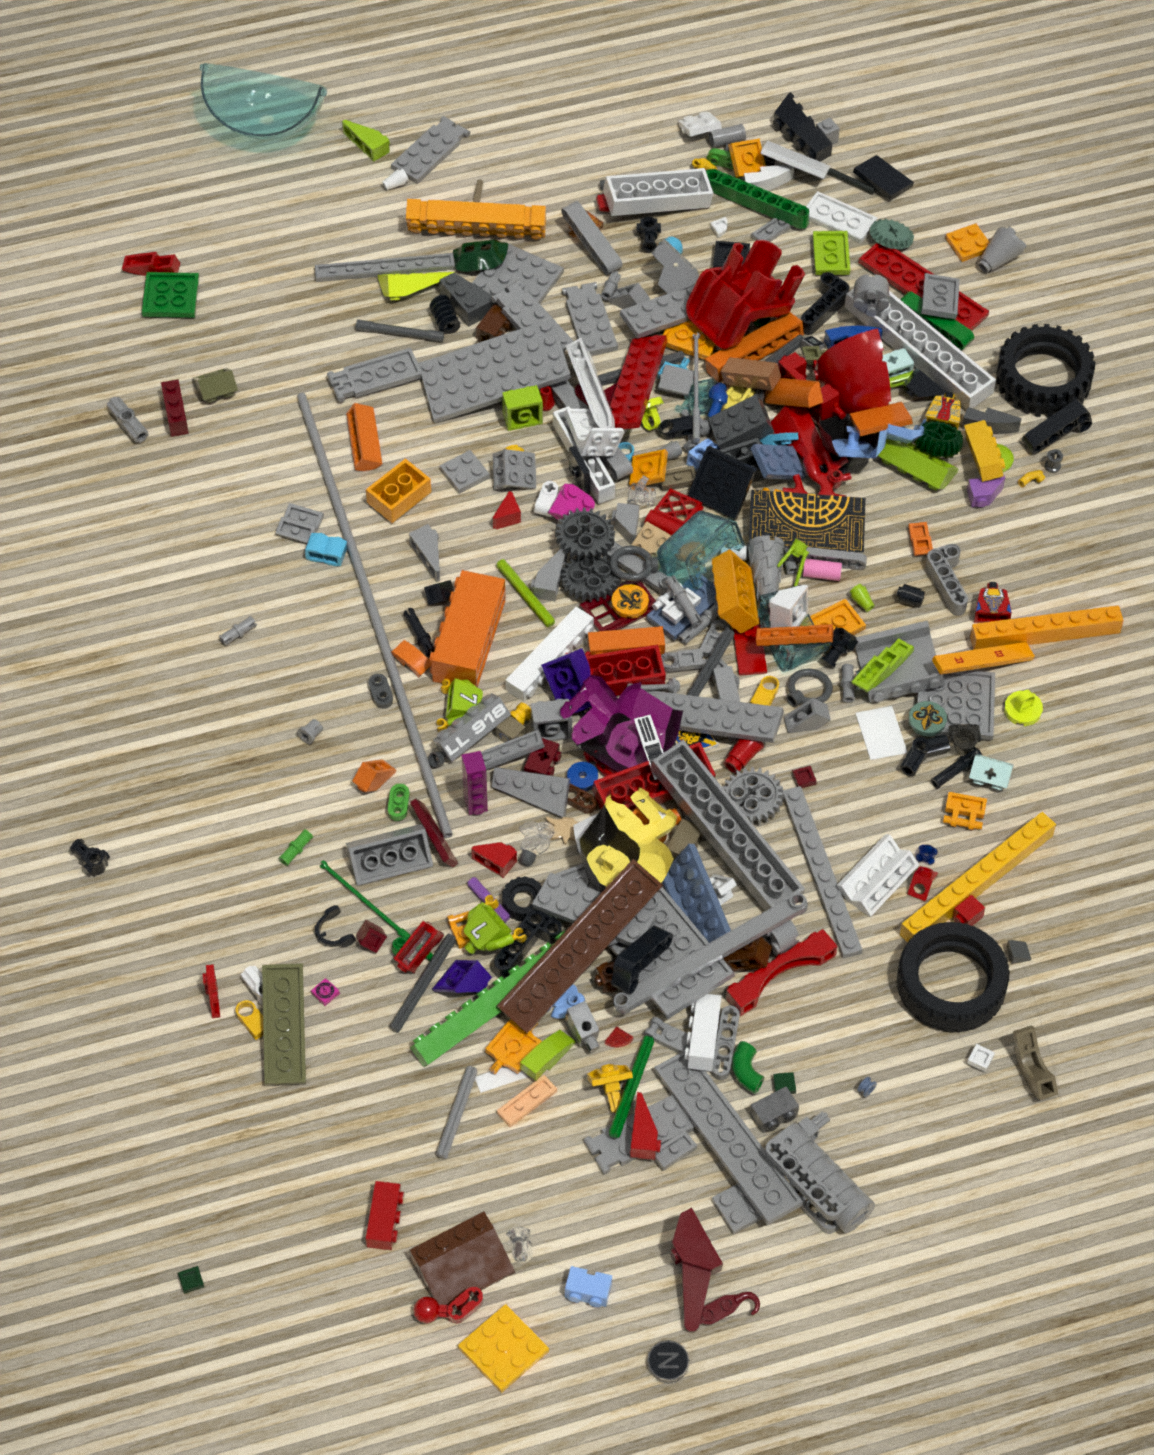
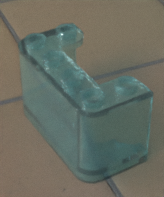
[657,510,745,590]

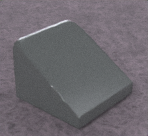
[1006,940,1031,964]

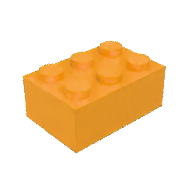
[366,458,432,523]

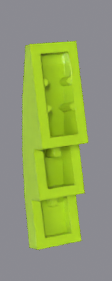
[852,638,914,692]

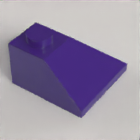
[432,960,492,993]

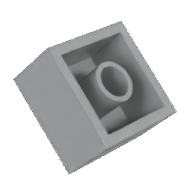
[531,699,572,741]

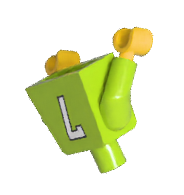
[436,678,483,732]
[464,895,527,954]

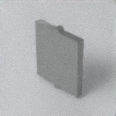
[658,364,694,396]

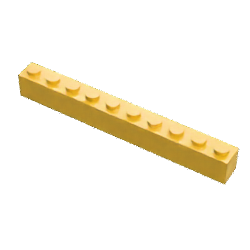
[900,812,1056,943]

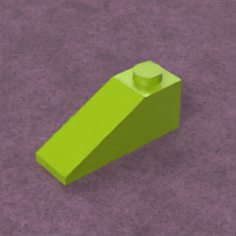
[342,120,390,162]

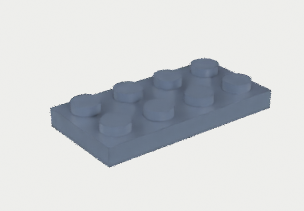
[647,571,716,641]

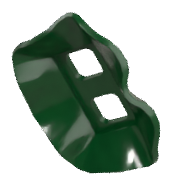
[453,240,508,272]

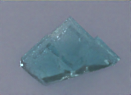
[675,379,715,415]

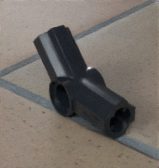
[900,735,950,777]

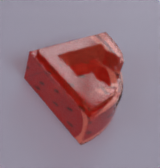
[605,1027,633,1048]

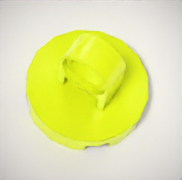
[642,396,664,430]
[1004,690,1043,726]

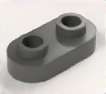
[368,674,393,709]

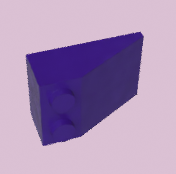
[541,648,592,714]

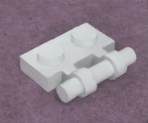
[652,583,701,625]

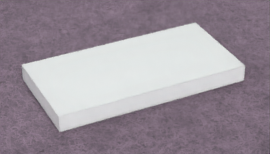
[761,141,830,179]
[806,191,878,244]

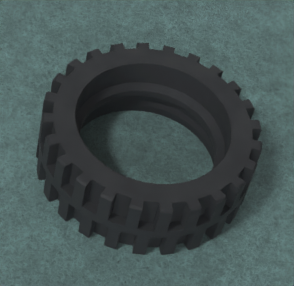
[996,324,1095,417]

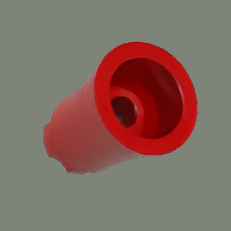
[723,738,764,774]

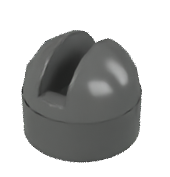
[428,751,445,767]
[520,850,537,866]

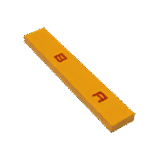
[932,642,1035,675]

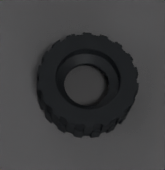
[502,876,542,922]

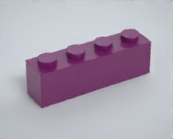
[462,751,488,815]

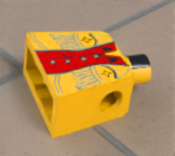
[925,392,960,430]

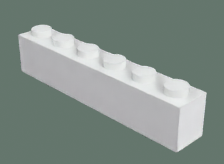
[553,406,615,504]
[506,607,594,702]

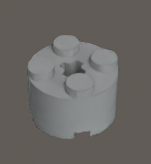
[853,274,889,317]
[761,920,799,956]

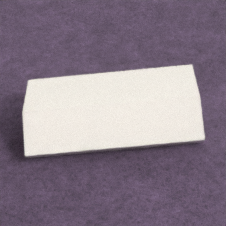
[837,834,919,917]

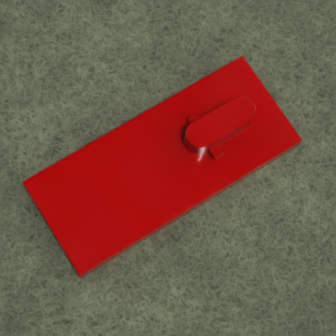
[732,616,767,676]

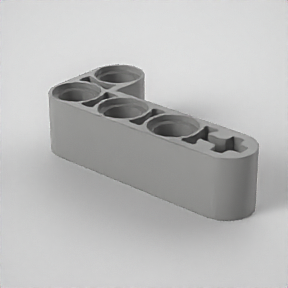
[925,544,968,616]

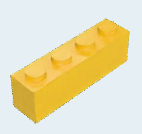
[964,420,1005,482]

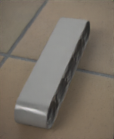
[561,201,623,275]

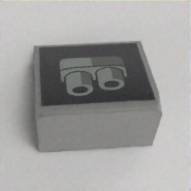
[800,335,825,350]

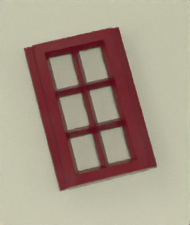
[579,580,656,632]

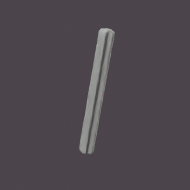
[437,1066,477,1159]

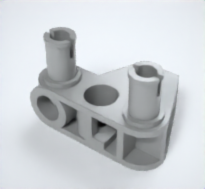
[652,239,699,294]

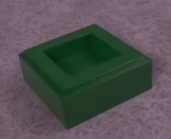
[773,1072,796,1094]
[177,1266,204,1294]

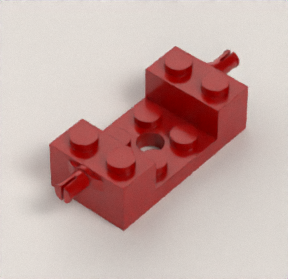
[778,352,846,426]

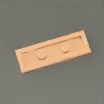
[497,1075,557,1128]

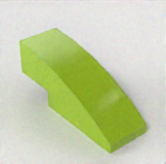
[520,1030,576,1081]

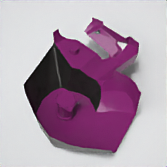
[560,675,683,772]

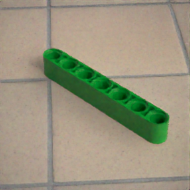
[706,169,809,229]

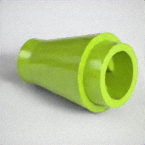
[849,584,875,612]

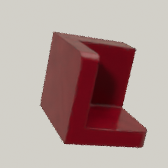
[356,920,387,953]

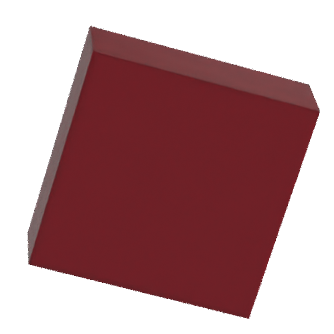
[792,766,817,788]

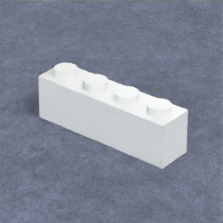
[685,994,721,1071]

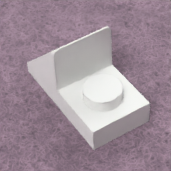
[709,874,736,905]

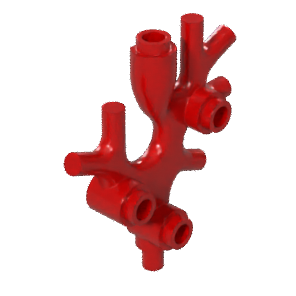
[782,451,852,496]

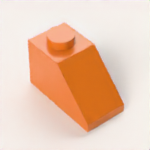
[352,759,397,792]

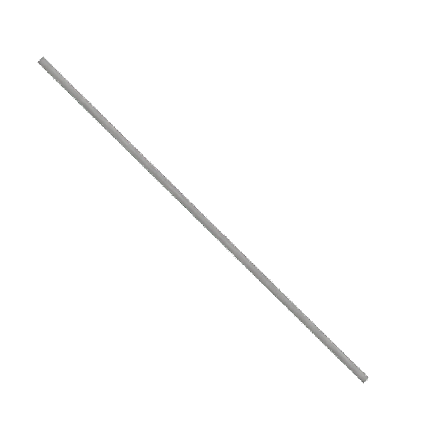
[297,393,453,838]

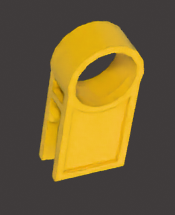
[750,676,779,706]
[236,1000,264,1040]

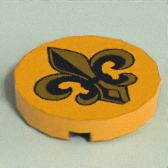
[611,584,649,618]

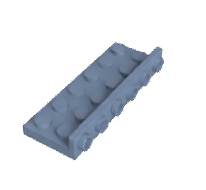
[662,844,731,943]

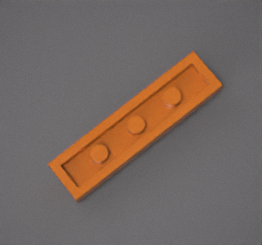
[756,624,834,646]

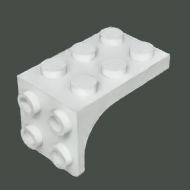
[564,409,624,456]

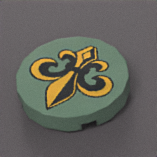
[908,701,947,737]

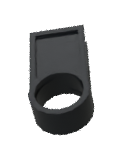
[658,415,693,439]

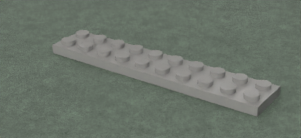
[654,1051,803,1225]

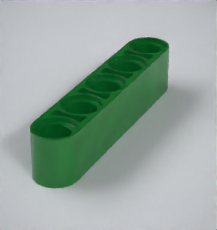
[900,291,975,351]

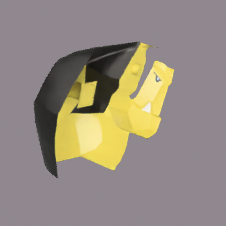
[579,788,677,892]

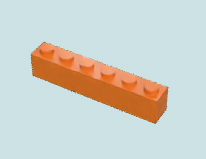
[705,312,804,382]

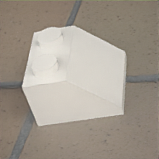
[769,585,808,628]

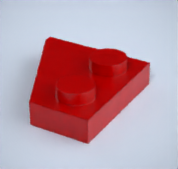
[202,964,221,1019]

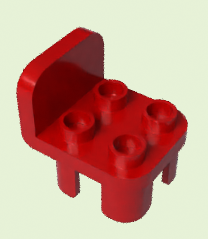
[686,240,805,349]

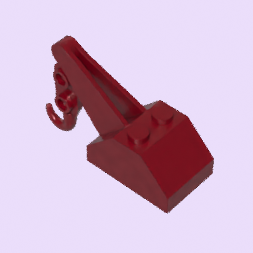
[670,1207,760,1333]

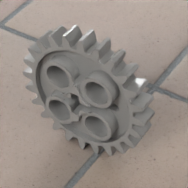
[722,767,784,825]

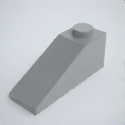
[409,524,440,582]
[531,548,567,602]

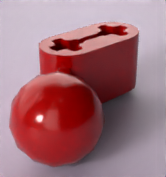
[413,1287,483,1324]

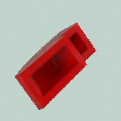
[122,252,181,276]

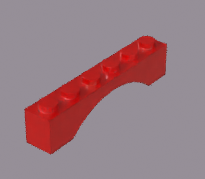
[726,929,838,1017]

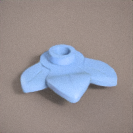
[551,985,585,1019]

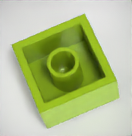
[502,385,543,431]

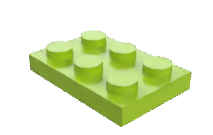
[813,231,850,275]

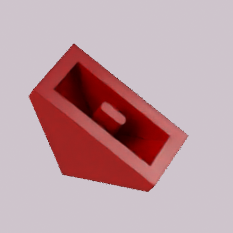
[493,491,521,530]

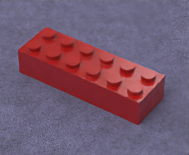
[592,742,716,812]

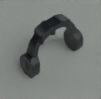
[314,905,356,948]

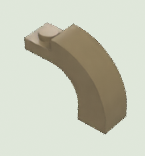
[1013,1025,1058,1100]

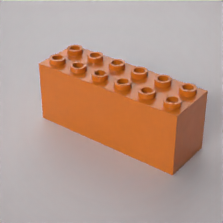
[429,570,506,688]

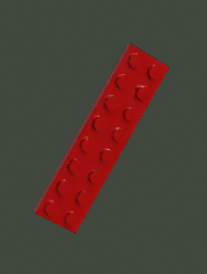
[858,243,989,331]
[610,335,668,429]

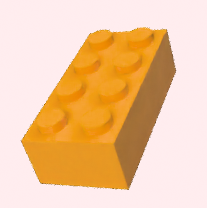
[712,549,759,633]

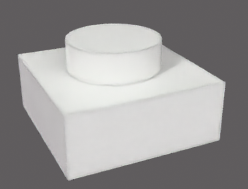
[967,1044,995,1072]

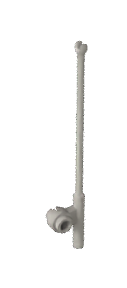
[693,332,712,443]

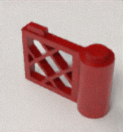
[644,488,704,540]

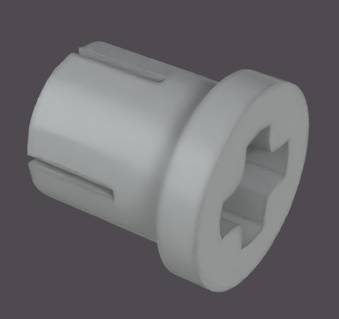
[297,719,323,744]

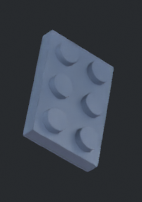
[750,444,807,480]

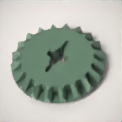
[870,218,914,249]

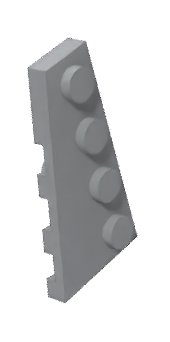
[492,767,570,817]

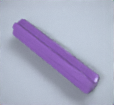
[468,877,510,923]

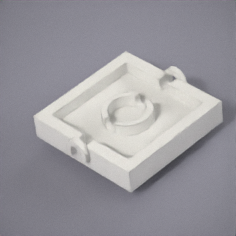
[678,112,722,137]

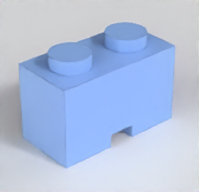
[565,1266,612,1307]

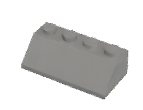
[346,824,433,886]

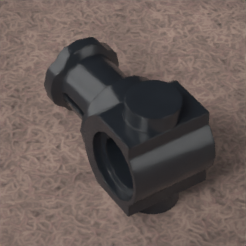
[636,217,661,253]
[822,627,858,667]
[69,838,110,877]

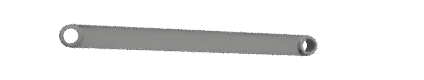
[613,893,808,1014]

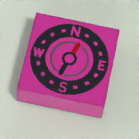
[311,978,340,1006]

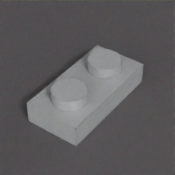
[655,1130,697,1171]

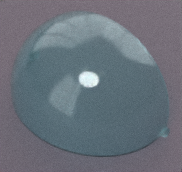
[200,63,327,140]

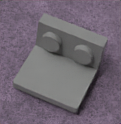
[493,449,536,490]

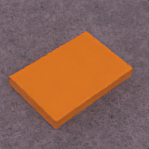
[850,401,913,436]

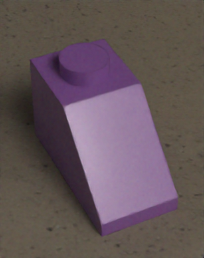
[967,475,1005,508]

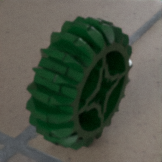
[914,420,963,458]

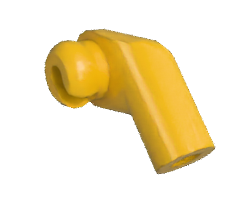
[692,158,717,170]
[1018,470,1045,487]

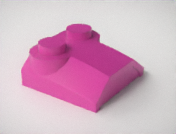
[547,483,595,520]

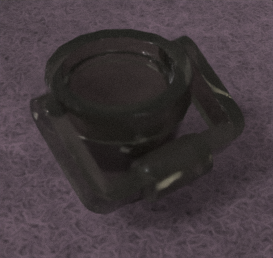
[948,724,981,755]

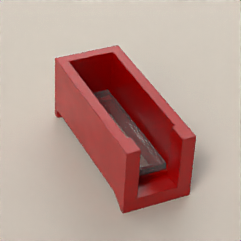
[393,921,444,974]

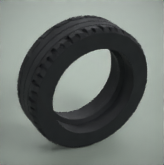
[897,922,1010,1032]

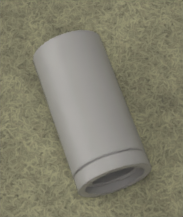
[709,124,746,148]

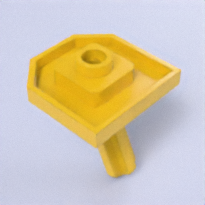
[587,1064,633,1113]

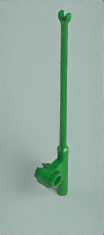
[320,860,433,962]

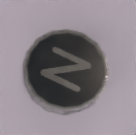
[647,1340,690,1384]

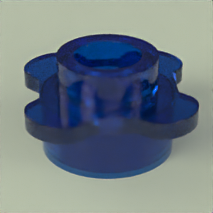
[916,844,938,865]

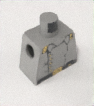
[564,1001,600,1053]

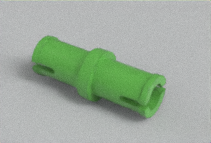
[278,829,313,866]

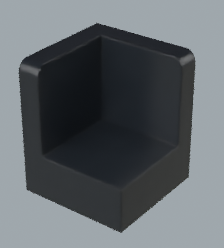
[424,580,454,605]

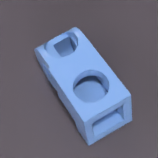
[686,438,720,472]

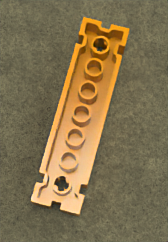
[406,199,547,239]

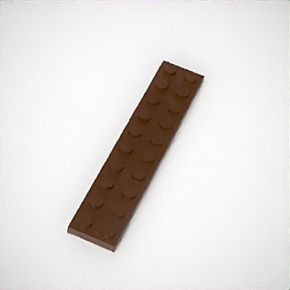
[497,859,663,1034]

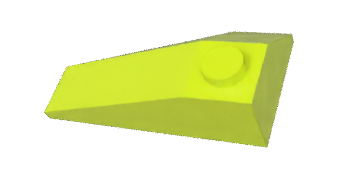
[378,272,455,300]

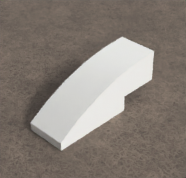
[744,165,794,191]

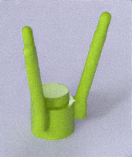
[777,539,809,587]

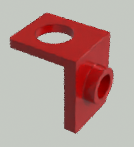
[907,866,938,901]

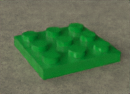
[142,272,200,318]

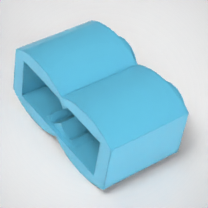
[305,533,347,566]

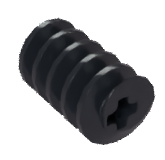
[429,295,460,334]

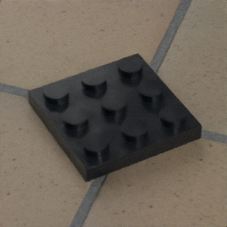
[688,446,757,519]

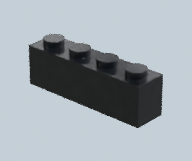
[773,92,832,162]

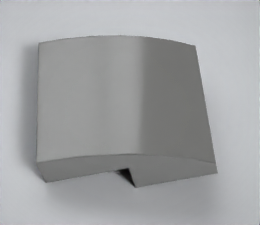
[275,503,324,544]

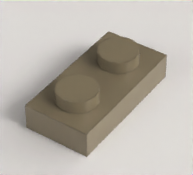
[660,466,696,490]

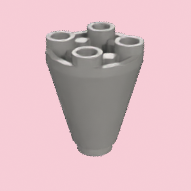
[978,226,1027,273]

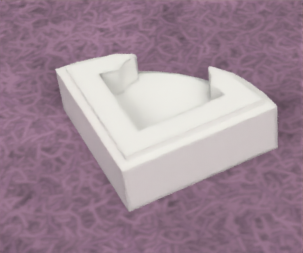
[710,217,727,238]

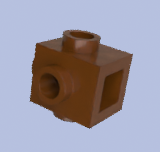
[594,961,618,993]

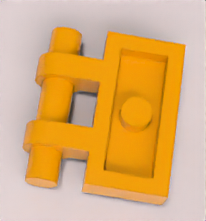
[943,792,987,830]

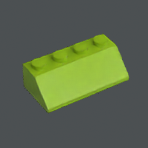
[878,438,959,491]

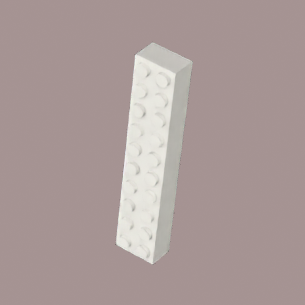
[845,276,996,410]

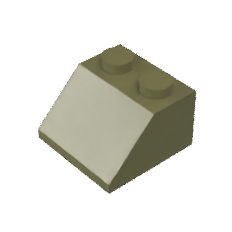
[193,368,238,403]

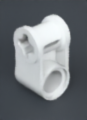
[534,481,558,517]

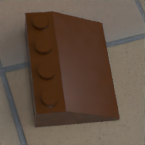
[409,1211,515,1305]

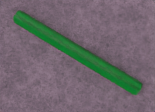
[609,1036,654,1139]

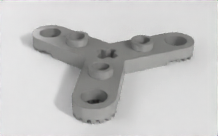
[661,620,740,689]

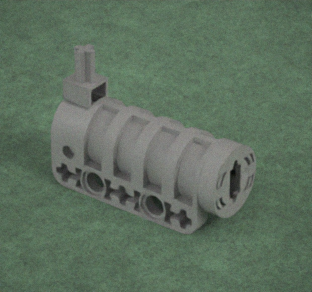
[765,1111,875,1234]

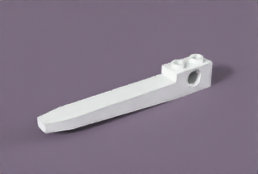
[566,338,615,428]

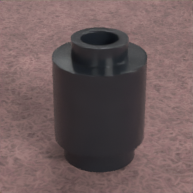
[896,584,925,606]

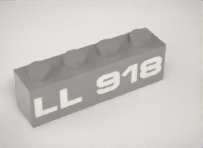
[433,693,511,761]

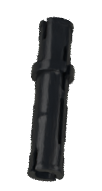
[403,608,435,657]
[931,747,982,789]

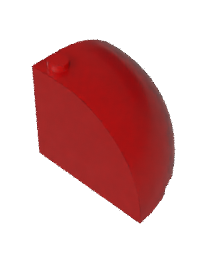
[813,328,891,414]

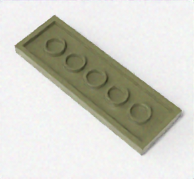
[262,963,306,1086]

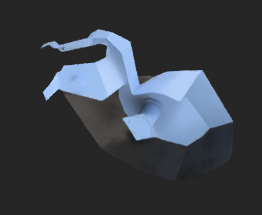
[820,414,927,458]

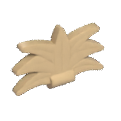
[545,816,579,845]

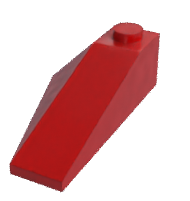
[771,405,826,466]

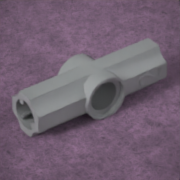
[107,396,149,443]

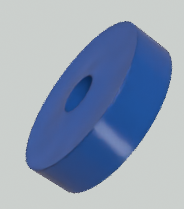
[567,762,598,792]

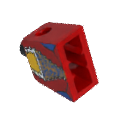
[974,582,1012,623]

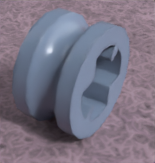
[857,1076,877,1097]

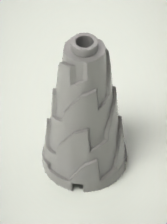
[747,535,785,610]

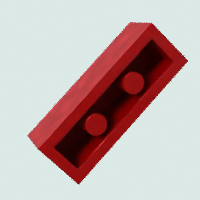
[366,1181,404,1250]

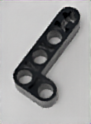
[801,272,850,335]
[1022,400,1092,454]
[494,910,562,979]
[611,925,673,994]

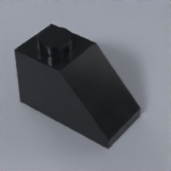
[903,368,946,397]

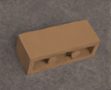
[721,357,781,391]

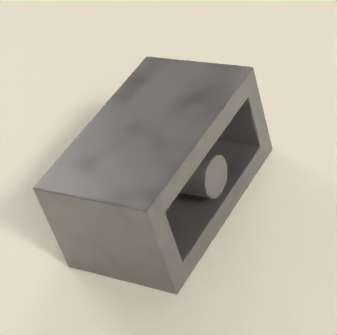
[750,1087,799,1133]

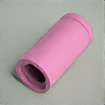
[803,558,842,581]

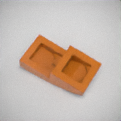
[908,522,933,556]
[391,640,432,678]

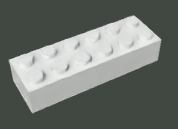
[603,168,713,216]

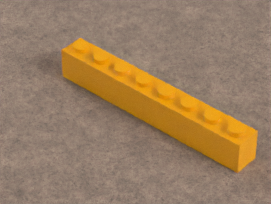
[970,605,1124,650]

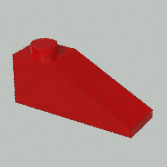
[630,1092,661,1160]

